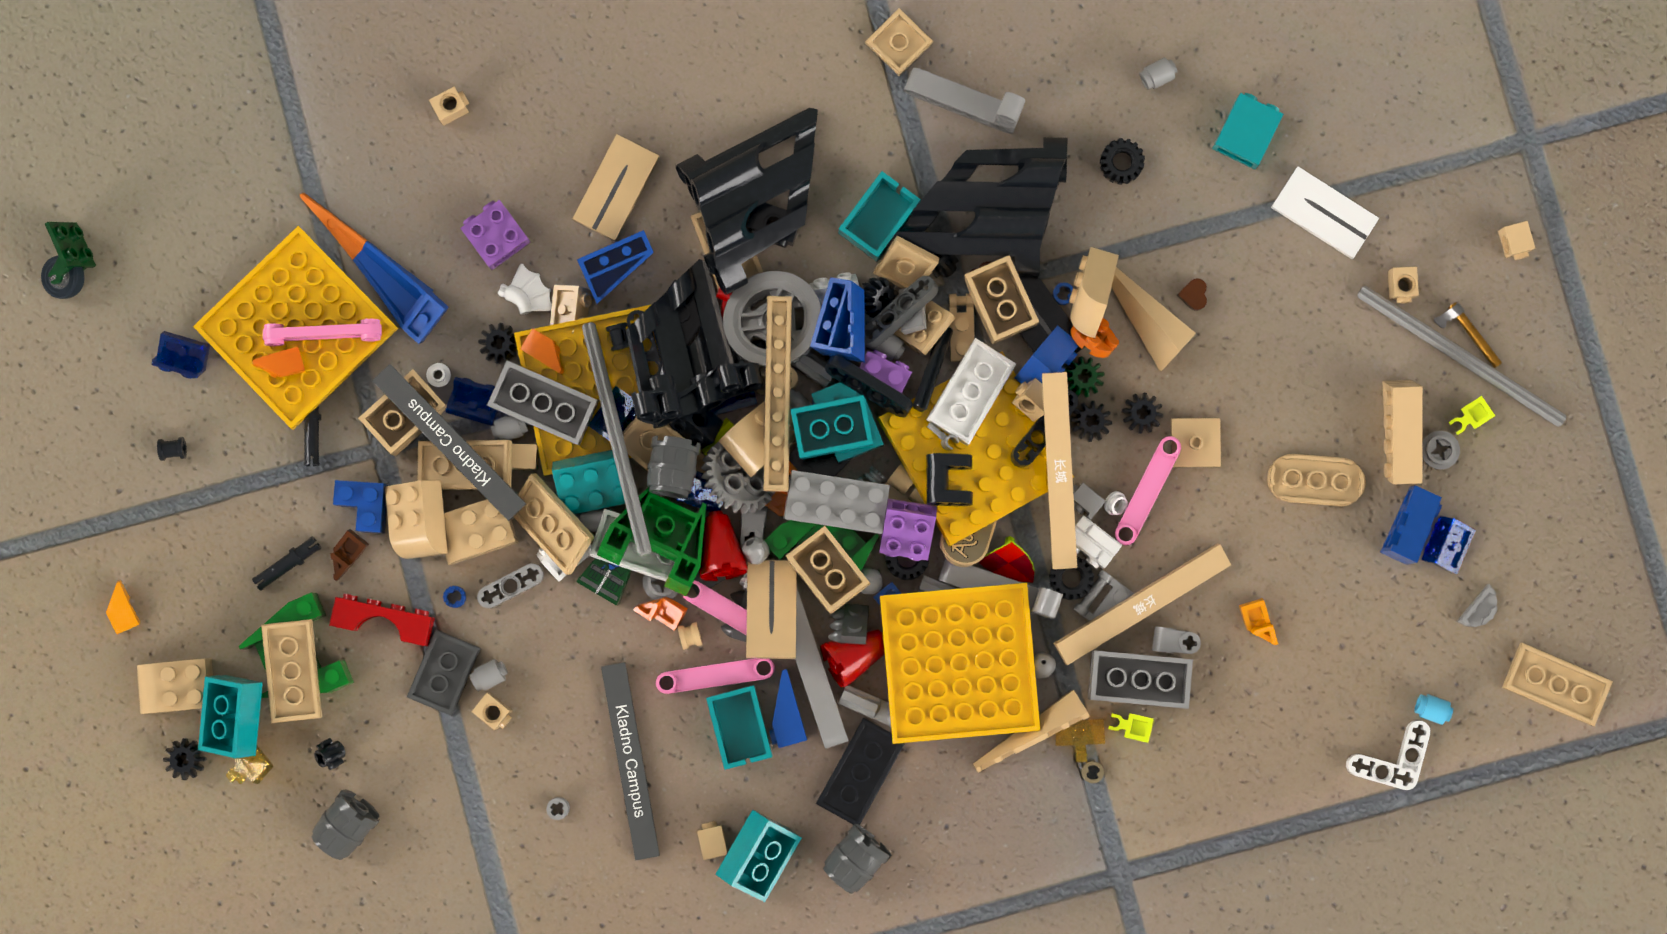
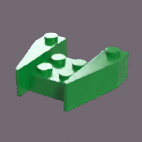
[597,487,706,596]
[764,520,879,571]
[239,592,354,698]

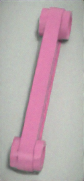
[263,319,382,346]
[1115,436,1181,545]
[683,580,747,635]
[656,658,775,694]

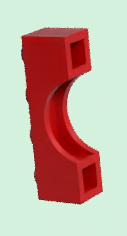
[329,594,435,646]

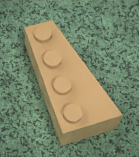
[1382,380,1423,484]

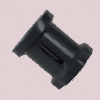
[606,322,629,351]
[157,437,187,461]

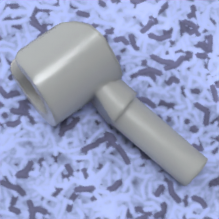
[927,422,959,450]

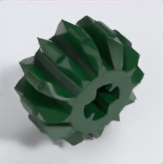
[1064,356,1105,398]

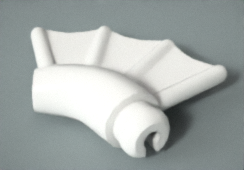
[498,263,552,315]

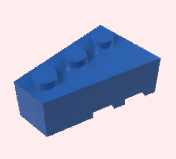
[577,230,654,304]
[810,277,865,363]
[1380,485,1442,565]

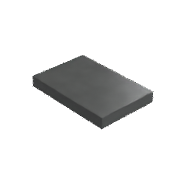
[407,629,481,716]

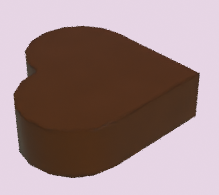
[1177,278,1207,311]

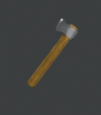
[1434,302,1502,368]

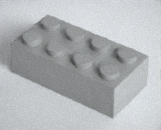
[487,360,600,445]
[783,470,890,534]
[1088,650,1193,709]

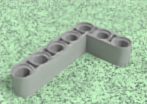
[904,68,1025,134]
[938,558,1063,619]

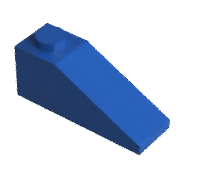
[769,669,807,748]

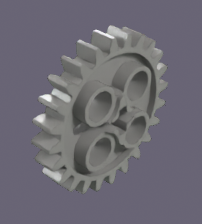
[701,442,776,514]

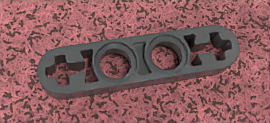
[865,276,938,349]

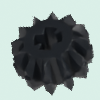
[862,277,899,318]
[478,323,517,364]
[1121,393,1163,434]
[1070,401,1112,442]
[163,738,207,780]

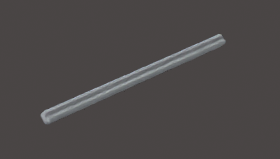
[1357,286,1566,427]
[582,322,652,555]

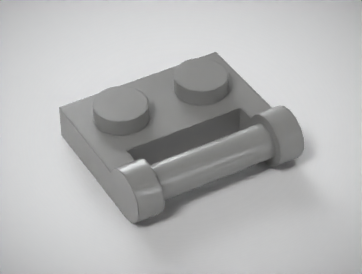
[1073,570,1135,621]

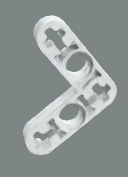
[1346,720,1430,790]

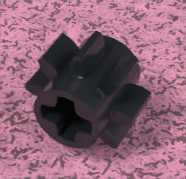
[932,254,959,278]
[314,738,346,770]

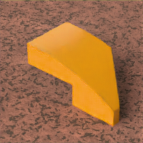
[106,580,140,634]
[1239,598,1278,645]

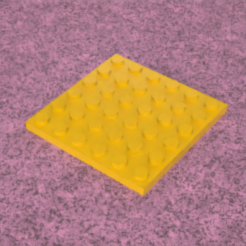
[193,226,399,430]
[514,304,684,476]
[877,351,1074,547]
[880,583,1040,744]

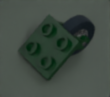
[41,222,96,299]

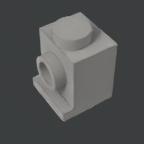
[1073,483,1106,520]

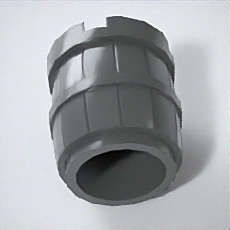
[647,436,701,498]
[311,789,380,860]
[823,824,892,894]

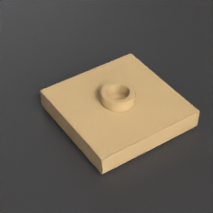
[865,8,933,76]
[873,236,939,289]
[1171,418,1221,468]

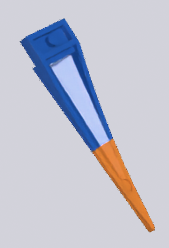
[300,193,449,344]

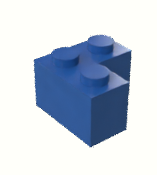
[1014,325,1078,384]
[333,480,389,534]

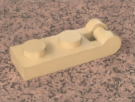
[949,293,975,362]

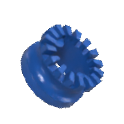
[1052,282,1073,306]
[443,586,466,608]

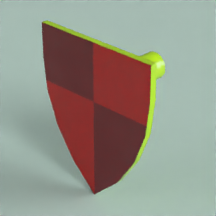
[978,536,1035,583]

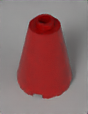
[699,511,748,581]
[820,629,885,688]

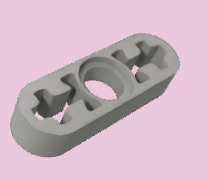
[477,564,544,608]

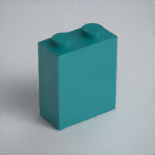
[1212,93,1284,170]

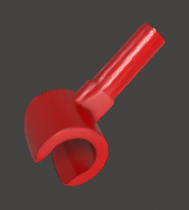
[716,288,733,319]

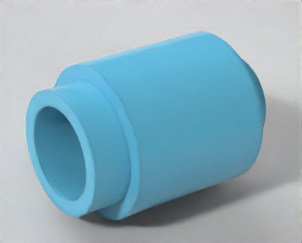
[1414,694,1454,725]

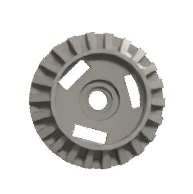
[723,271,821,368]

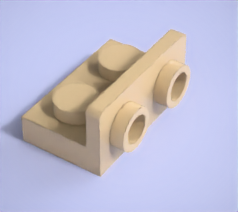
[550,285,592,334]

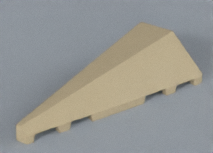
[1111,267,1196,371]
[973,690,1090,772]

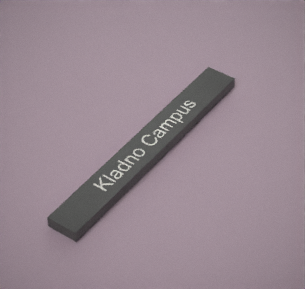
[372,364,527,521]
[601,662,660,861]

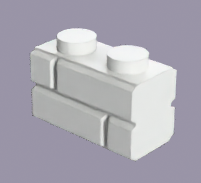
[1075,515,1122,569]

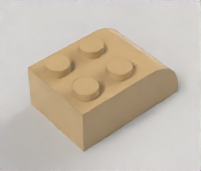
[1069,247,1119,338]
[964,255,1039,345]
[358,369,447,457]
[719,401,796,478]
[385,480,448,559]
[444,499,519,565]
[786,526,870,614]
[137,658,213,714]

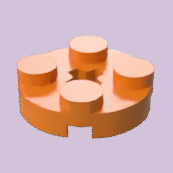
[1070,318,1119,358]

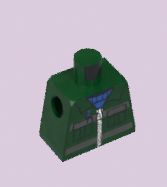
[576,558,632,606]

